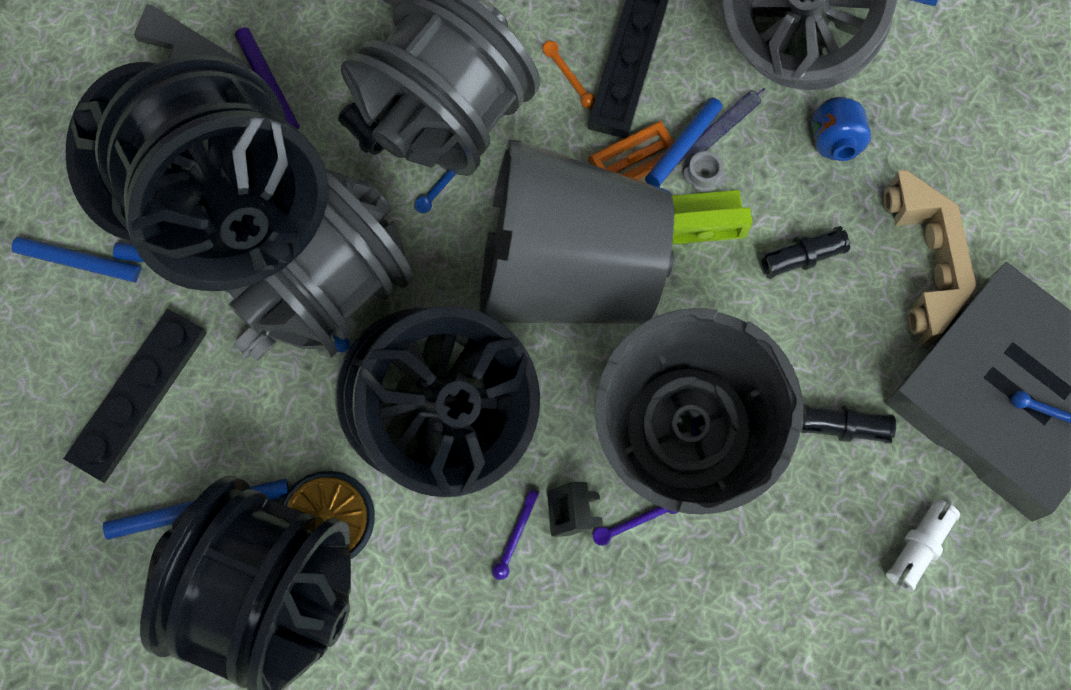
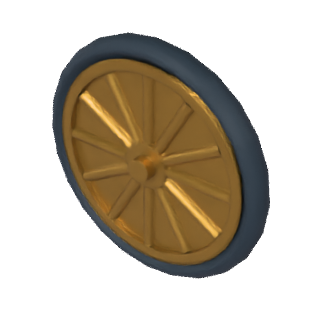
[281,471,375,559]

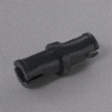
[759,226,850,279]
[800,404,896,444]

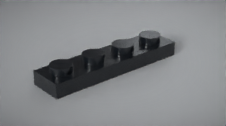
[588,0,669,138]
[63,309,207,483]

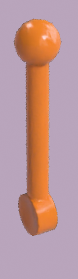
[543,41,596,109]

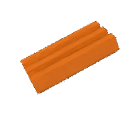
[588,120,674,180]

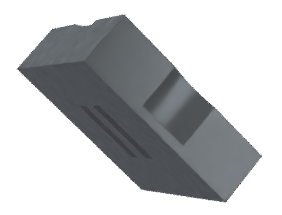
[885,262,1071,522]

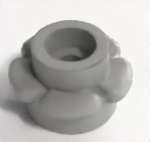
[684,151,726,192]
[234,328,276,361]

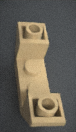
[883,170,977,347]

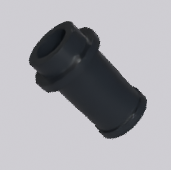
[338,103,384,155]

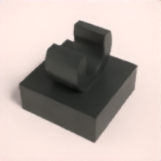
[547,482,603,537]

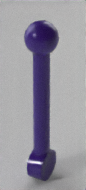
[491,488,540,580]
[593,506,678,546]

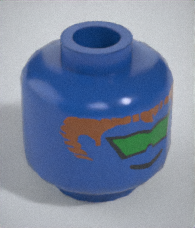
[811,97,871,161]

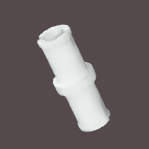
[886,499,960,592]

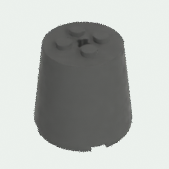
[479,139,674,324]
[595,308,804,515]

